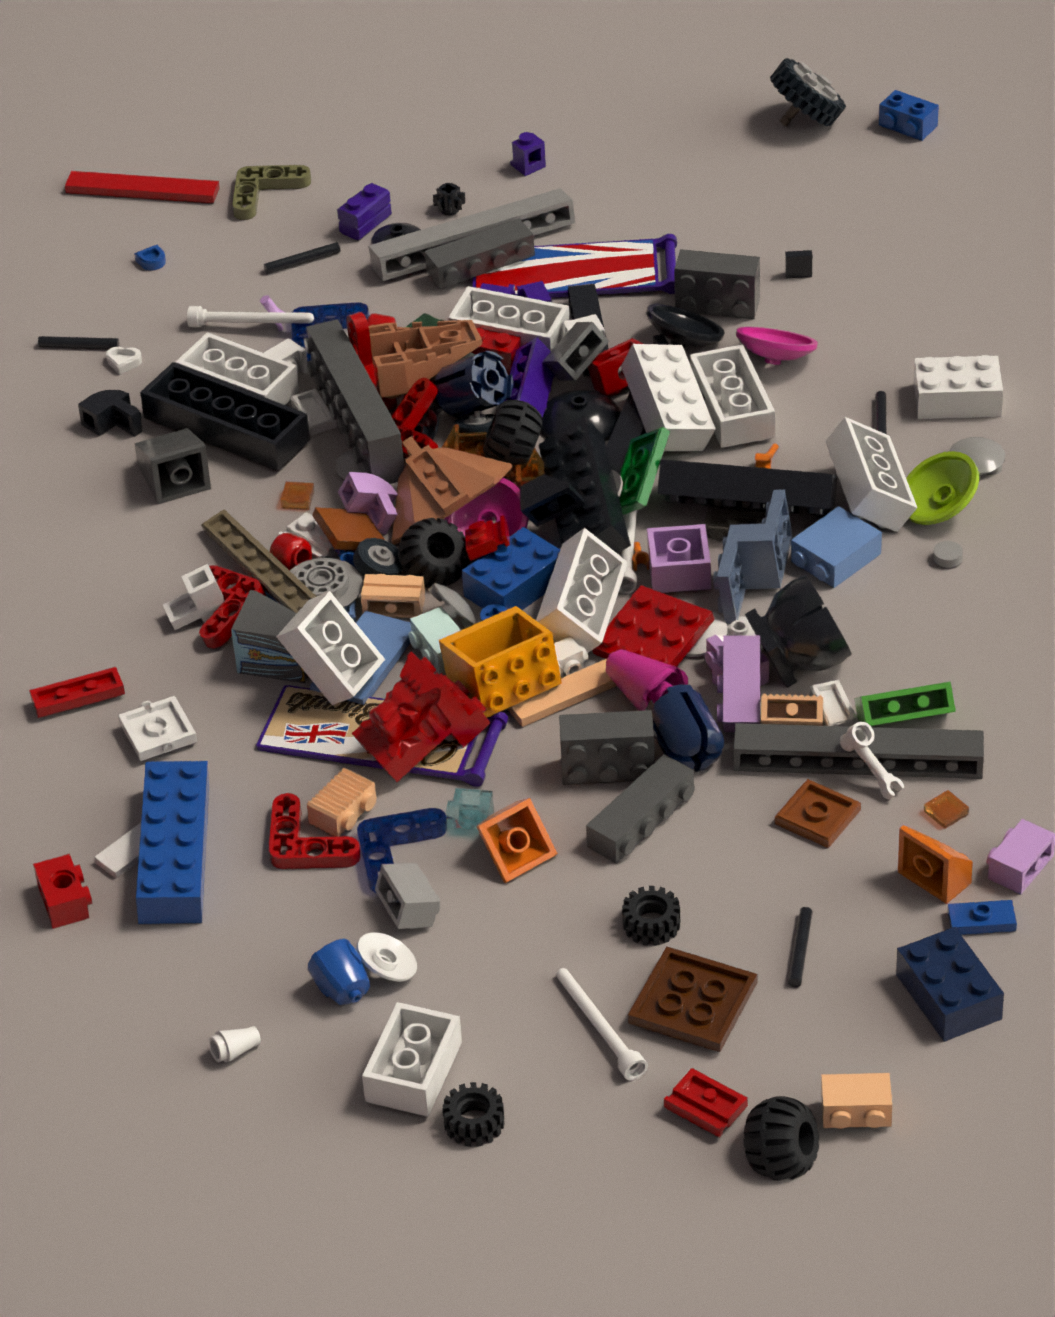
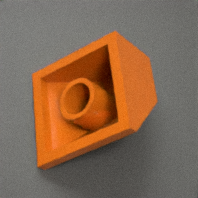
[476,798,558,883]
[898,825,973,904]

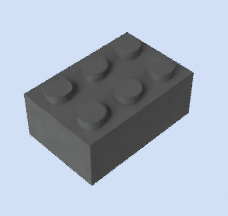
[674,249,760,319]
[559,710,655,785]

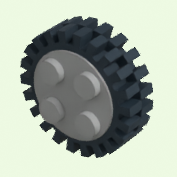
[770,58,846,127]

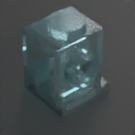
[446,788,494,830]

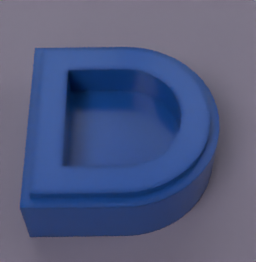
[134,244,166,271]

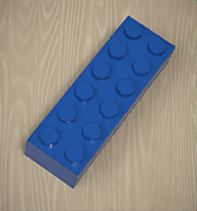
[136,761,209,924]

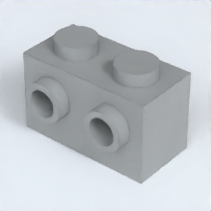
[375,863,440,929]

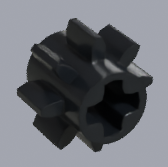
[433,183,465,215]

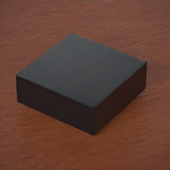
[785,250,813,279]

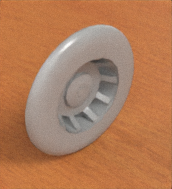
[290,558,363,608]

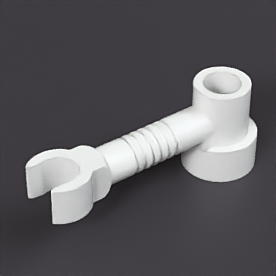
[840,722,904,800]

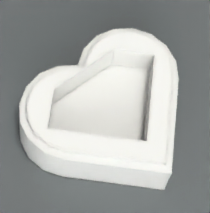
[106,347,142,375]

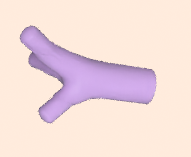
[260,295,284,331]

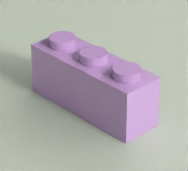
[717,635,760,732]

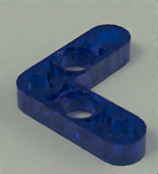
[291,302,369,361]
[357,808,447,893]

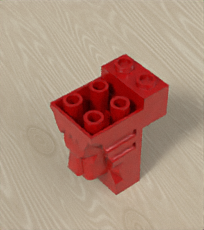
[351,651,490,782]

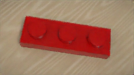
[29,667,125,718]

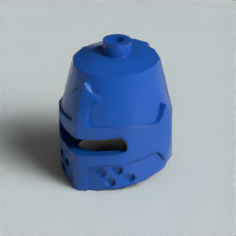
[307,938,370,1005]

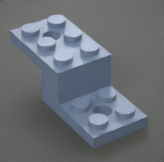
[713,490,793,624]

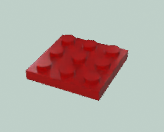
[592,585,715,667]

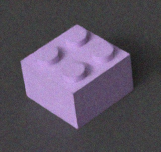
[647,524,711,593]

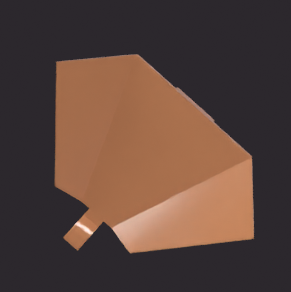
[392,436,513,545]

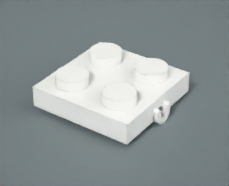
[118,696,197,761]

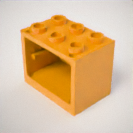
[439,606,562,718]

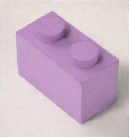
[986,819,1055,894]

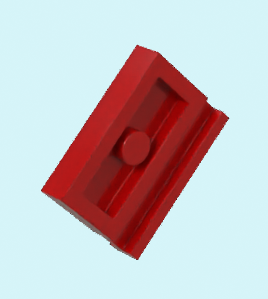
[465,515,510,560]
[664,1068,748,1138]

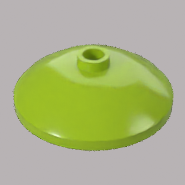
[906,451,979,525]

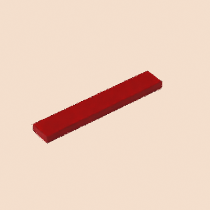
[65,171,220,203]

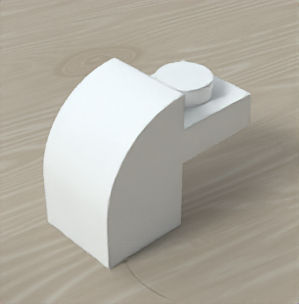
[163,564,224,630]

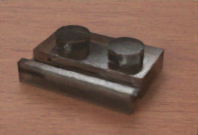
[704,505,766,541]

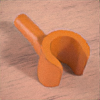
[755,443,779,469]
[632,542,649,571]

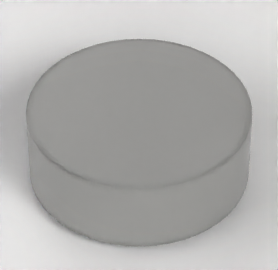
[933,541,963,568]

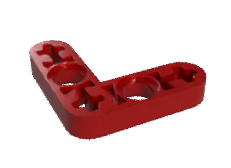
[347,312,397,411]
[392,377,439,458]
[199,565,266,648]
[269,793,361,869]

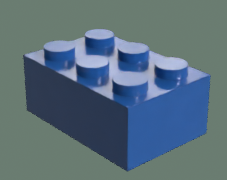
[462,527,560,618]

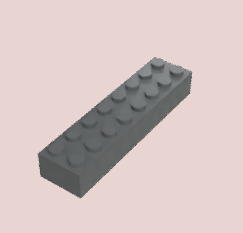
[304,319,405,484]

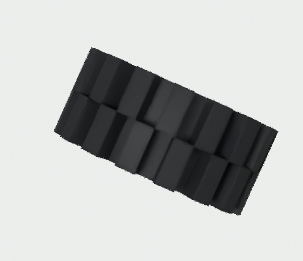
[622,886,681,946]
[442,1082,505,1147]

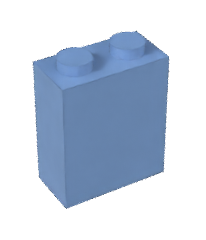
[791,506,882,588]

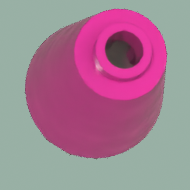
[605,649,688,711]

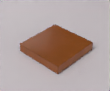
[312,507,385,550]
[775,779,861,848]

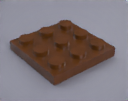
[628,946,758,1052]

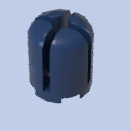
[434,351,513,418]
[645,684,724,772]

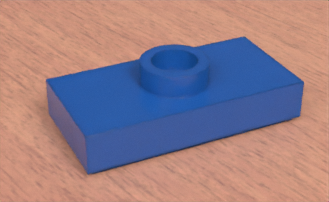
[947,900,1017,935]

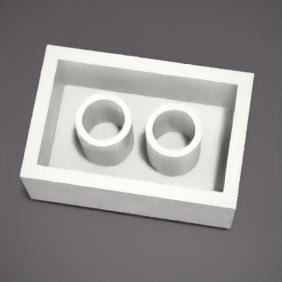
[914,355,1003,419]
[276,591,385,705]
[362,1002,462,1117]

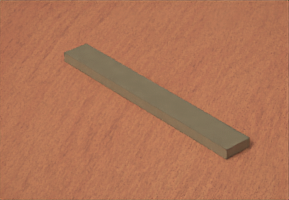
[201,509,317,613]

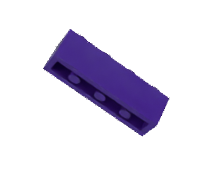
[504,337,555,418]

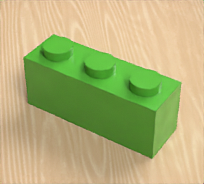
[854,681,956,726]

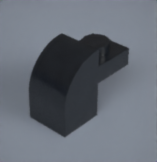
[78,390,143,437]

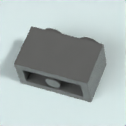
[543,322,609,381]

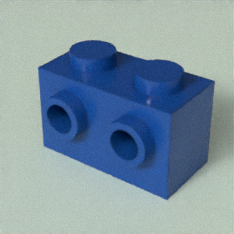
[879,90,939,141]

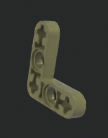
[232,165,311,220]

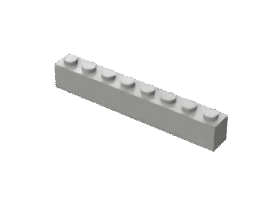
[368,188,576,281]

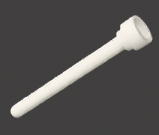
[187,306,314,328]
[618,510,637,594]
[556,968,648,1081]

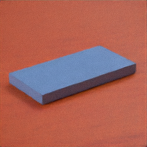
[310,611,411,705]

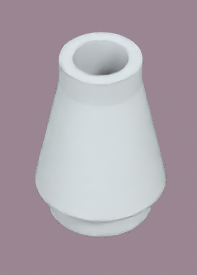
[209,1026,261,1063]

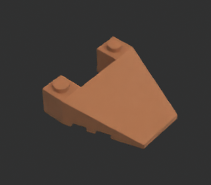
[369,320,482,399]

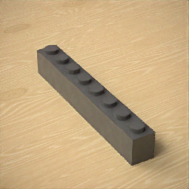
[734,723,984,779]

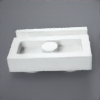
[278,512,337,560]

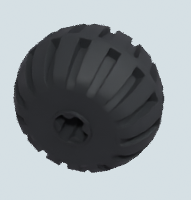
[483,400,543,470]
[398,518,469,588]
[743,1096,819,1181]

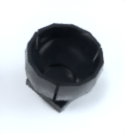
[745,575,852,688]

